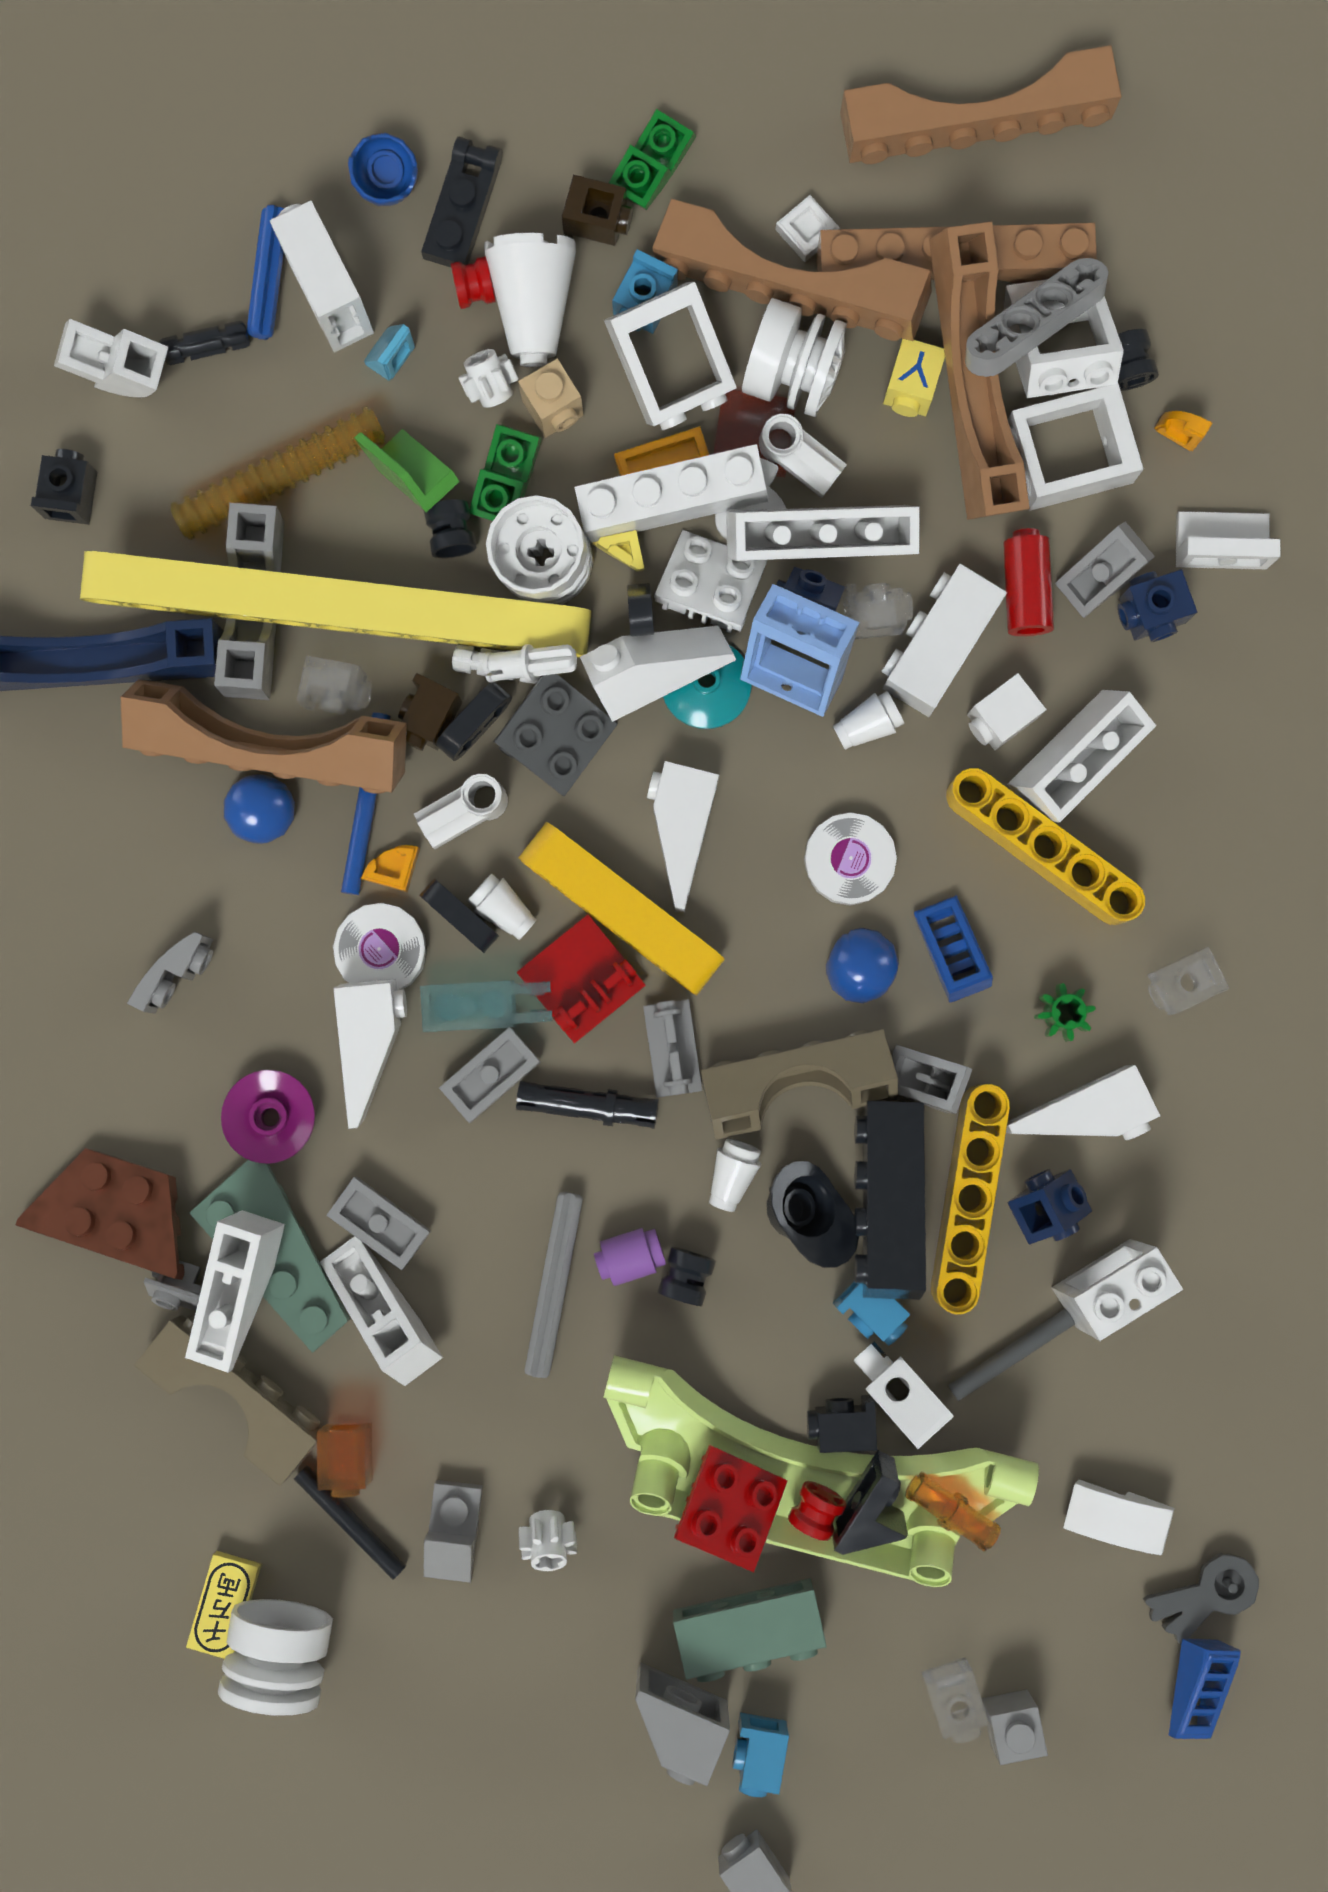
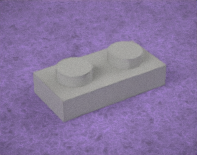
[439,1027,541,1123]
[326,1176,431,1270]

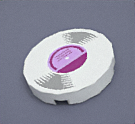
[804,812,897,905]
[333,903,426,990]

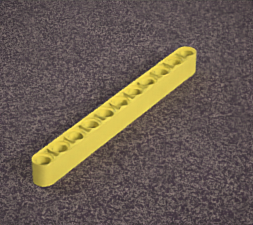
[80,551,592,658]

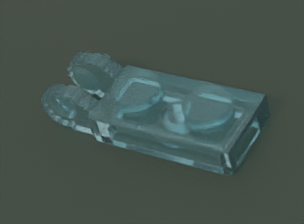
[420,980,553,1032]

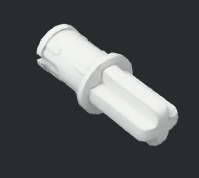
[483,644,577,683]

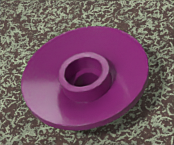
[221,1070,315,1164]

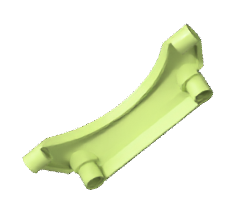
[603,1355,1039,1587]

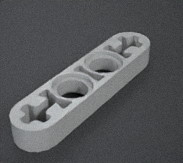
[965,258,1108,377]

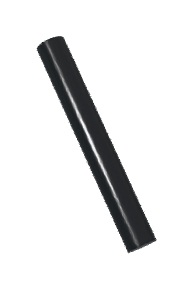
[294,1465,406,1580]

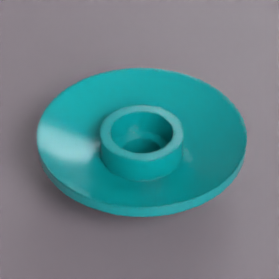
[663,645,752,729]

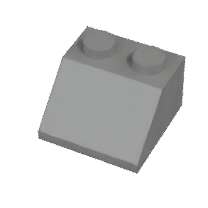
[635,1663,730,1786]

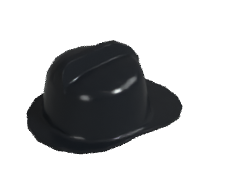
[766,1161,859,1268]

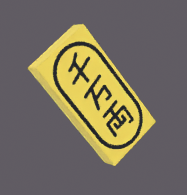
[186,1551,262,1659]

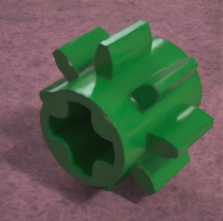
[1034,983,1096,1042]

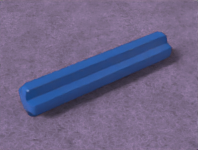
[247,205,284,340]

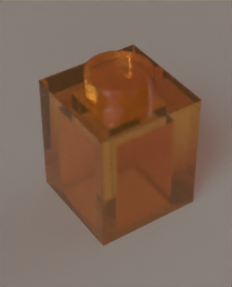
[317,1423,373,1498]

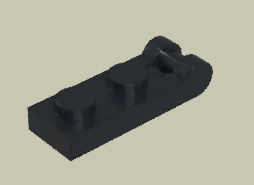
[421,136,502,267]

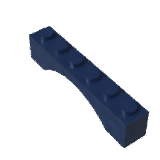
[0,618,224,691]

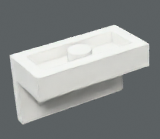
[1176,512,1280,569]

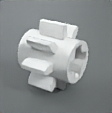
[459,349,519,408]
[519,1510,577,1571]

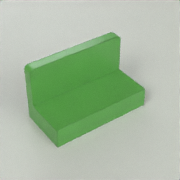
[354,429,460,513]

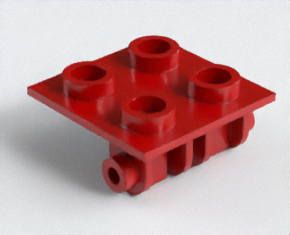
[517,914,646,1044]
[674,1445,788,1573]

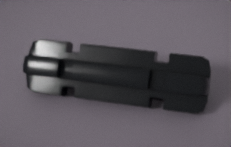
[159,320,250,365]

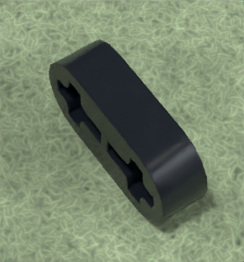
[627,583,654,636]
[436,682,512,761]
[419,878,499,953]

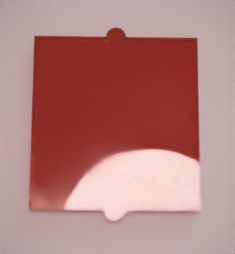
[713,390,795,477]

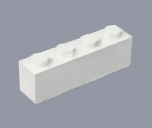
[574,444,768,543]
[726,505,919,561]

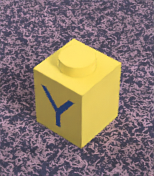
[883,339,945,417]

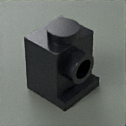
[30,449,98,525]
[806,1395,877,1453]

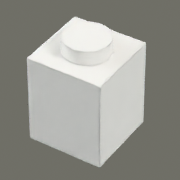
[967,673,1047,751]

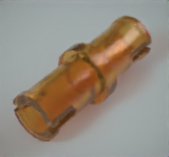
[905,1471,1001,1552]

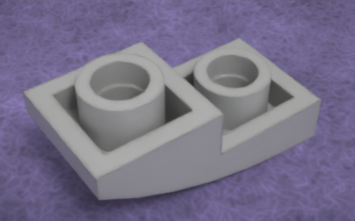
[127,932,213,1014]

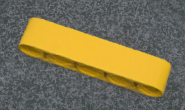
[946,768,1145,925]
[518,822,725,996]
[931,1084,1010,1314]

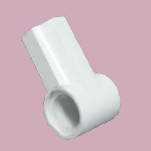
[758,414,847,498]
[414,774,508,849]

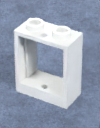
[269,200,374,353]
[1004,279,1124,398]
[604,282,737,430]
[1008,384,1143,511]
[1051,1239,1183,1341]

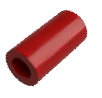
[1003,528,1054,636]

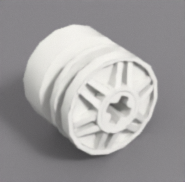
[742,298,847,417]
[486,495,594,605]
[218,1599,333,1715]

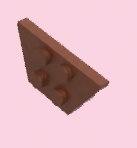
[15,1148,185,1280]

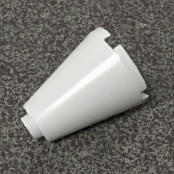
[484,233,576,367]

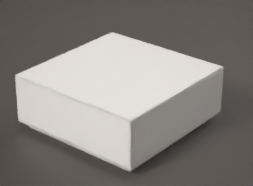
[775,195,840,262]

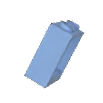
[740,584,860,717]

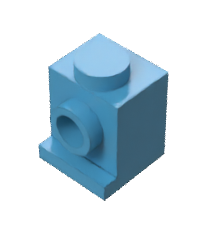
[612,249,678,334]
[833,1281,910,1346]
[732,1712,789,1797]

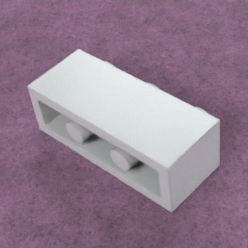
[882,564,1007,717]
[1007,690,1156,822]

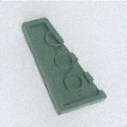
[189,1160,350,1353]

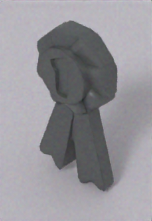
[1143,1553,1259,1645]

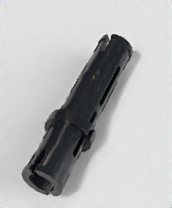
[516,1081,659,1129]

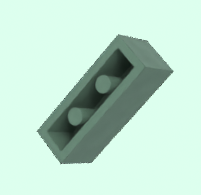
[673,1578,827,1682]

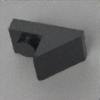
[832,1450,908,1555]

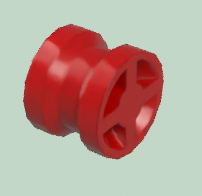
[451,256,496,309]
[788,1481,847,1541]

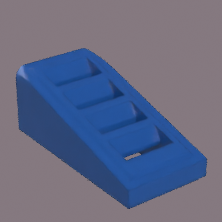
[914,895,993,1003]
[1169,1639,1241,1739]

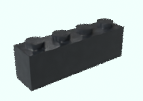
[854,1101,926,1300]

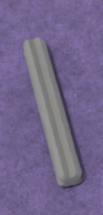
[525,1192,583,1378]

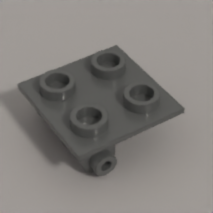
[493,674,618,797]

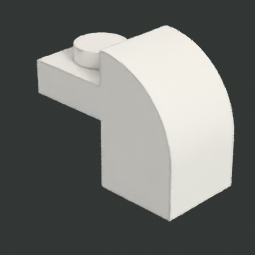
[54,319,168,397]

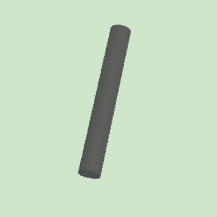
[948,1308,1075,1401]

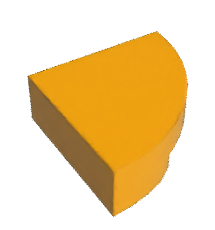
[1154,411,1212,451]
[361,845,420,892]

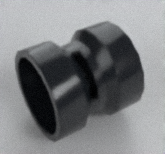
[1118,329,1159,391]
[423,499,477,559]
[658,1247,716,1306]

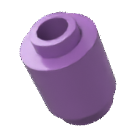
[594,1228,666,1286]

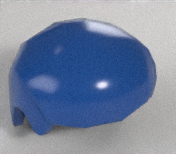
[348,133,418,206]
[224,774,295,844]
[826,928,899,1004]

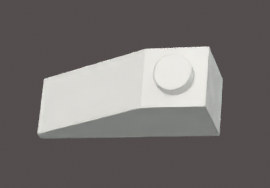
[580,626,736,722]
[647,761,719,914]
[333,979,407,1129]
[1006,1065,1160,1140]
[185,1210,285,1373]
[320,1236,443,1386]

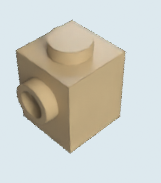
[518,358,584,438]

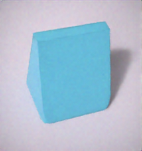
[364,324,415,381]

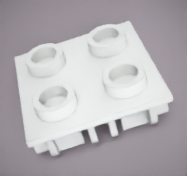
[654,530,767,633]

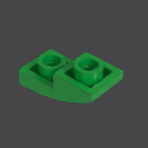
[609,109,696,210]
[469,424,542,521]

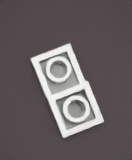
[1063,1479,1175,1555]

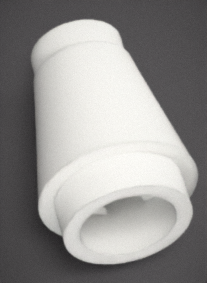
[833,691,905,750]
[467,873,537,940]
[709,1139,762,1212]

